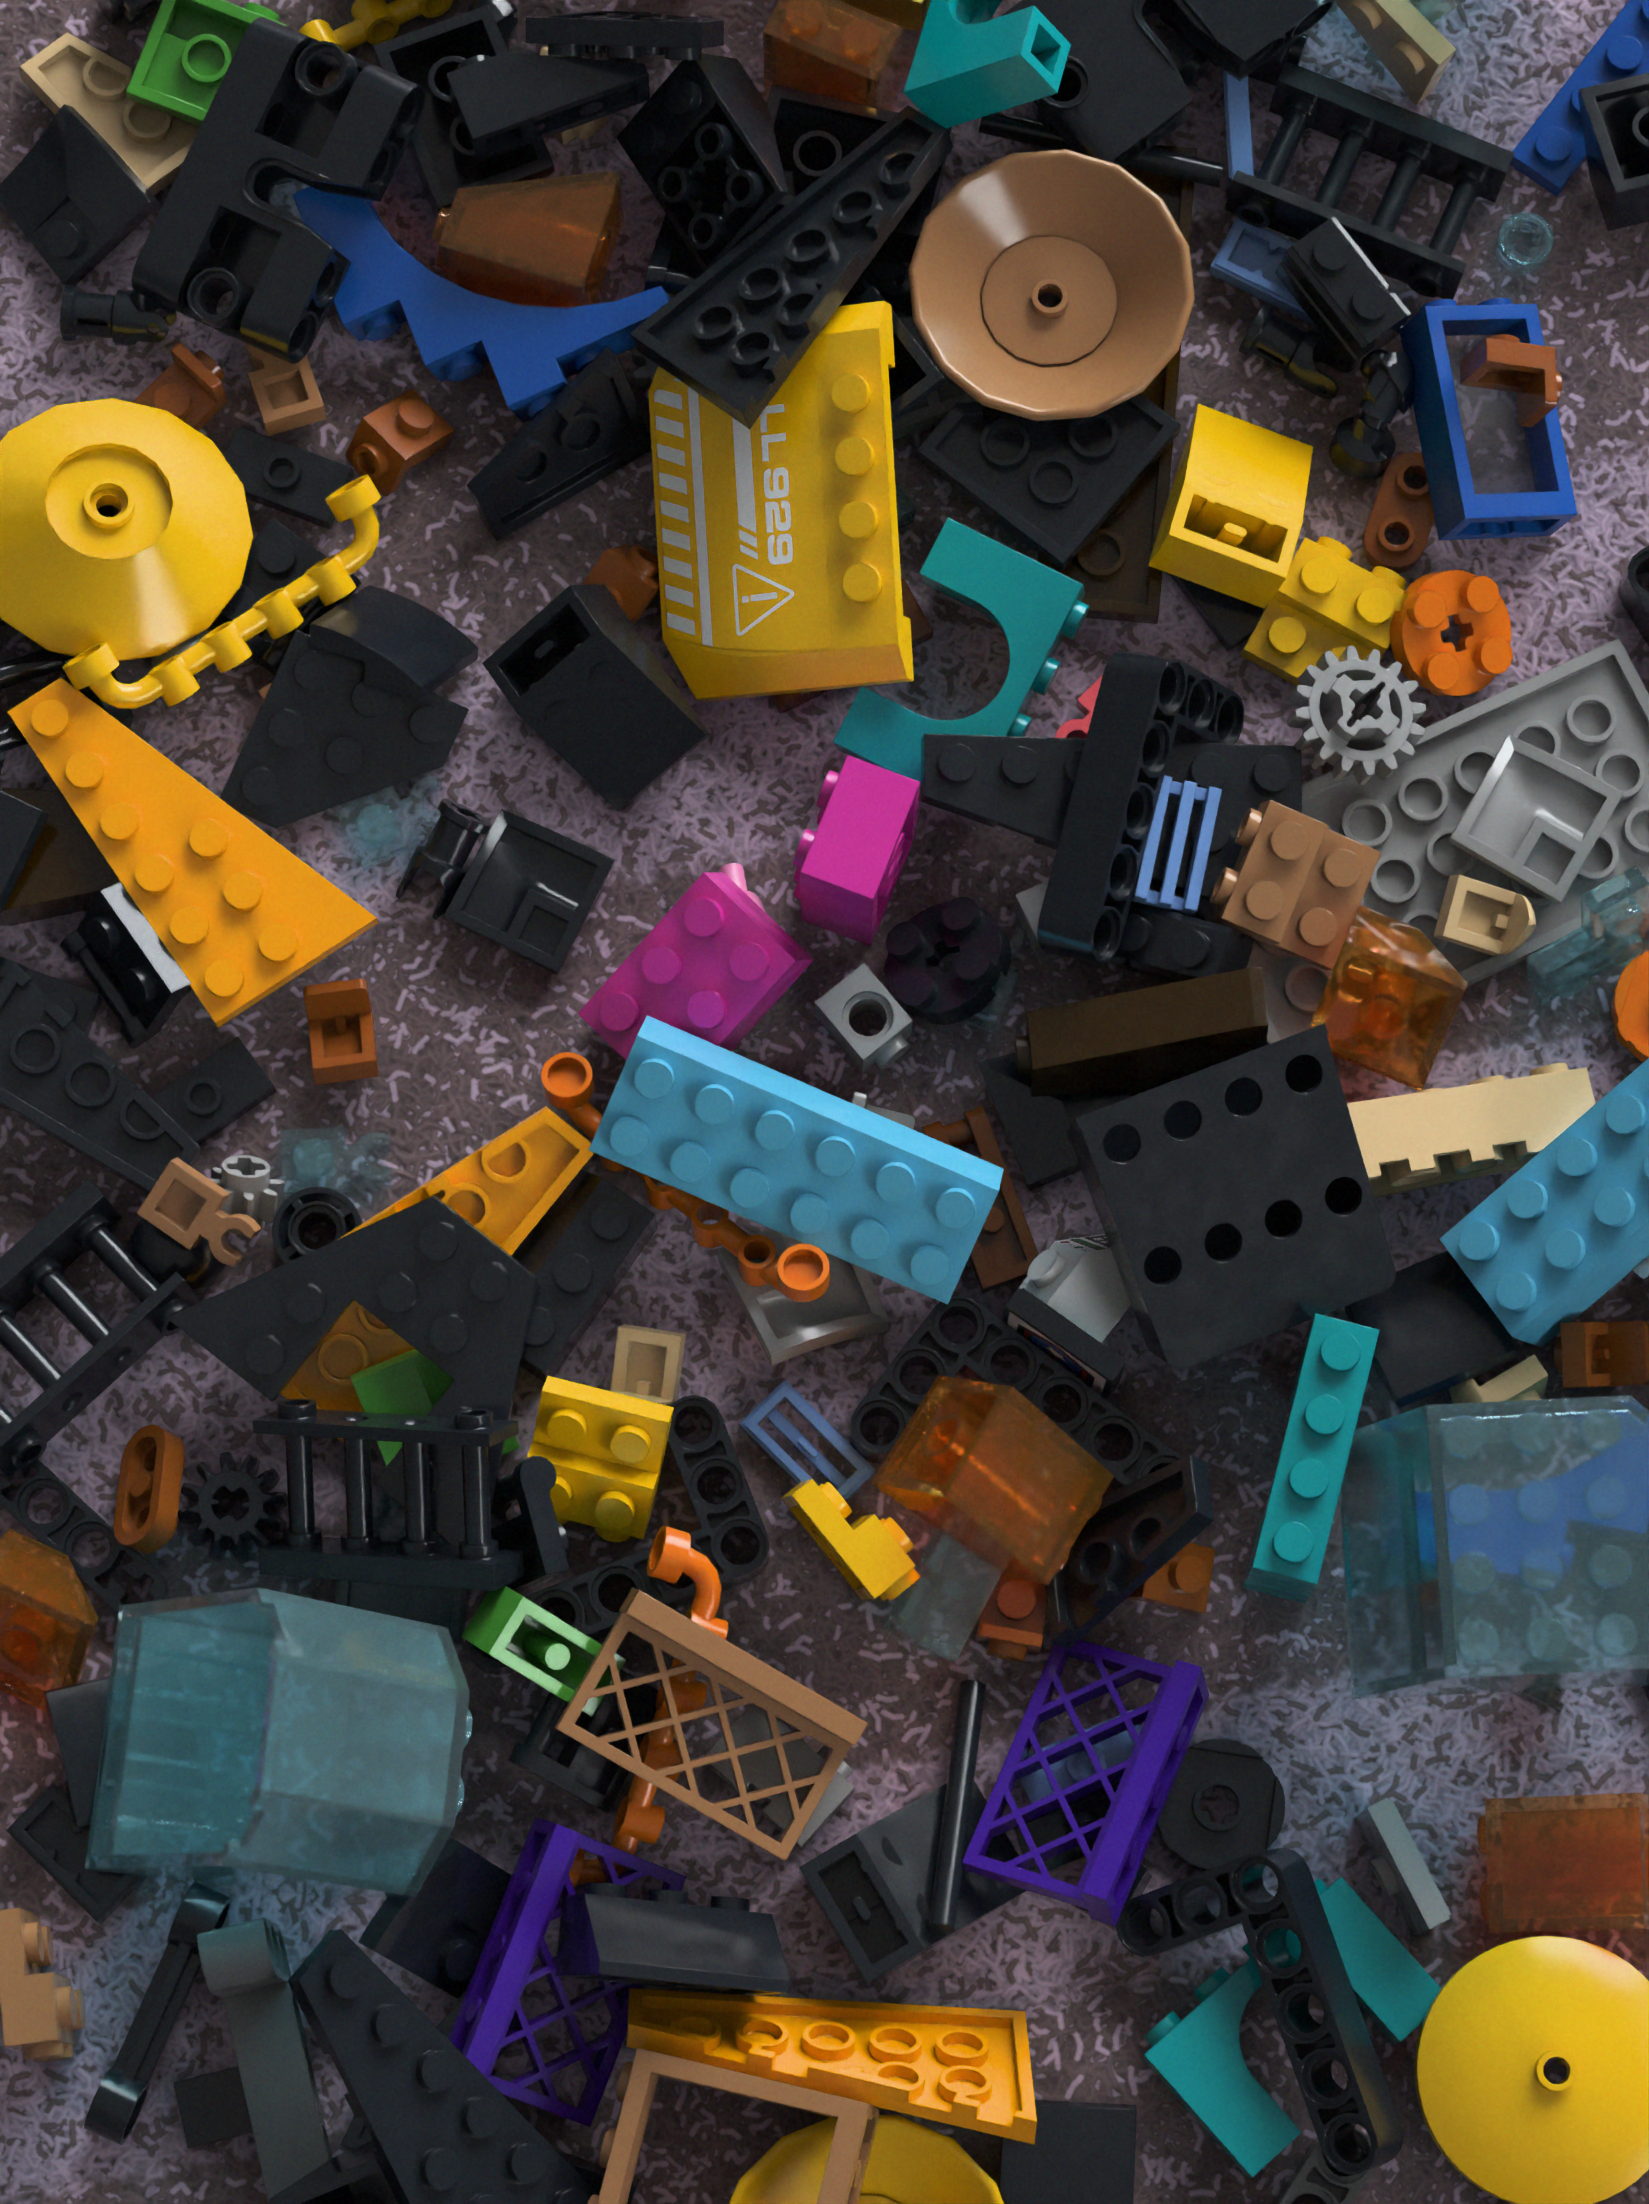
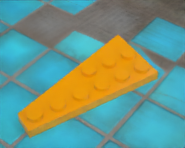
[7,677,379,1028]
[280,1106,594,1443]
[627,1988,1037,2145]

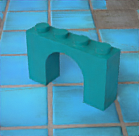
[903,0,1071,129]
[833,517,1090,792]
[1242,1313,1380,1604]
[1141,1877,1441,2178]

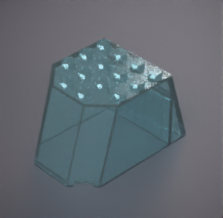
[1339,1395,1649,1700]
[85,1588,472,1898]

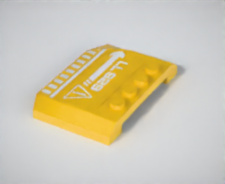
[648,301,914,702]

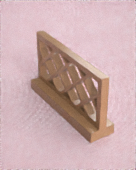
[555,1588,868,1861]

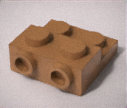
[1210,800,1381,971]
[0,1908,86,2062]

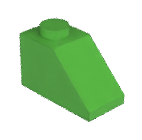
[461,1586,626,1717]

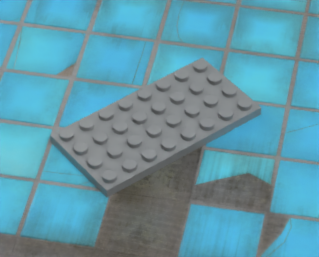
[1197,638,1649,1050]

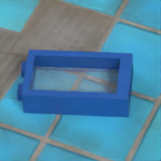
[1400,298,1577,541]

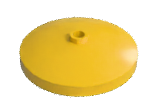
[1414,1936,1649,2204]

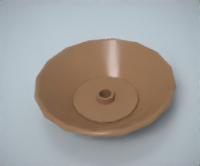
[908,149,1195,422]

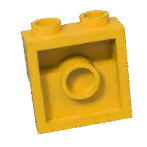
[1240,536,1409,713]
[517,1376,674,1542]
[780,1479,921,1601]

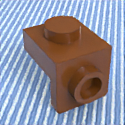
[1459,334,1562,427]
[345,389,455,497]
[581,544,660,626]
[303,978,379,1085]
[1554,1320,1649,1388]
[1125,1542,1216,1613]

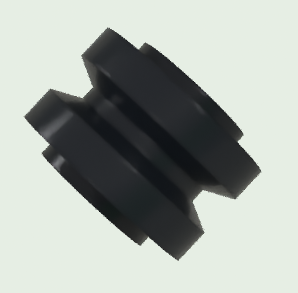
[272,1187,363,1264]

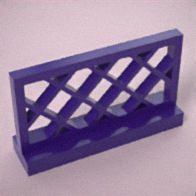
[962,1640,1209,1926]
[448,1817,687,2127]

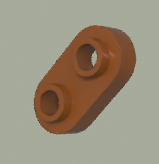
[1362,452,1435,574]
[113,1424,185,1554]

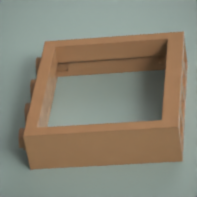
[588,2048,880,2204]

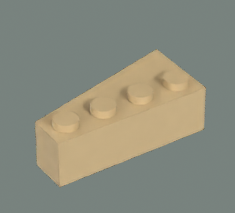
[1347,1063,1595,1198]

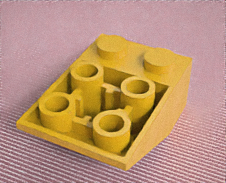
[1148,403,1313,609]

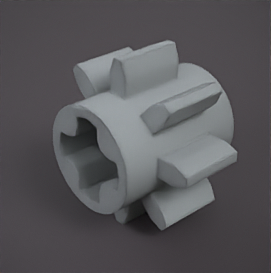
[210,1155,285,1234]

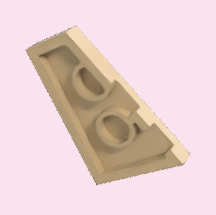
[1334,0,1456,105]
[20,32,200,196]

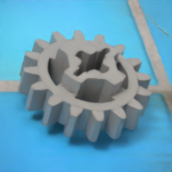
[1287,646,1426,785]

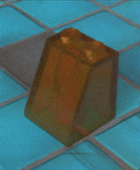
[763,0,922,110]
[432,171,624,308]
[871,1375,1114,1585]
[1477,1793,1649,1936]

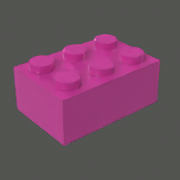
[793,755,920,946]
[577,872,814,1060]

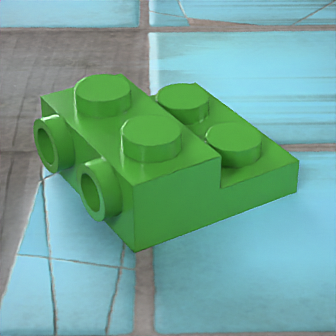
[126,0,286,126]

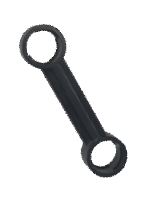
[84,1882,232,2145]

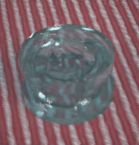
[1495,212,1553,274]

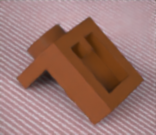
[132,342,228,431]
[975,1563,1048,1662]

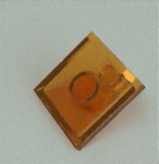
[1309,905,1468,1091]
[0,1528,99,1712]

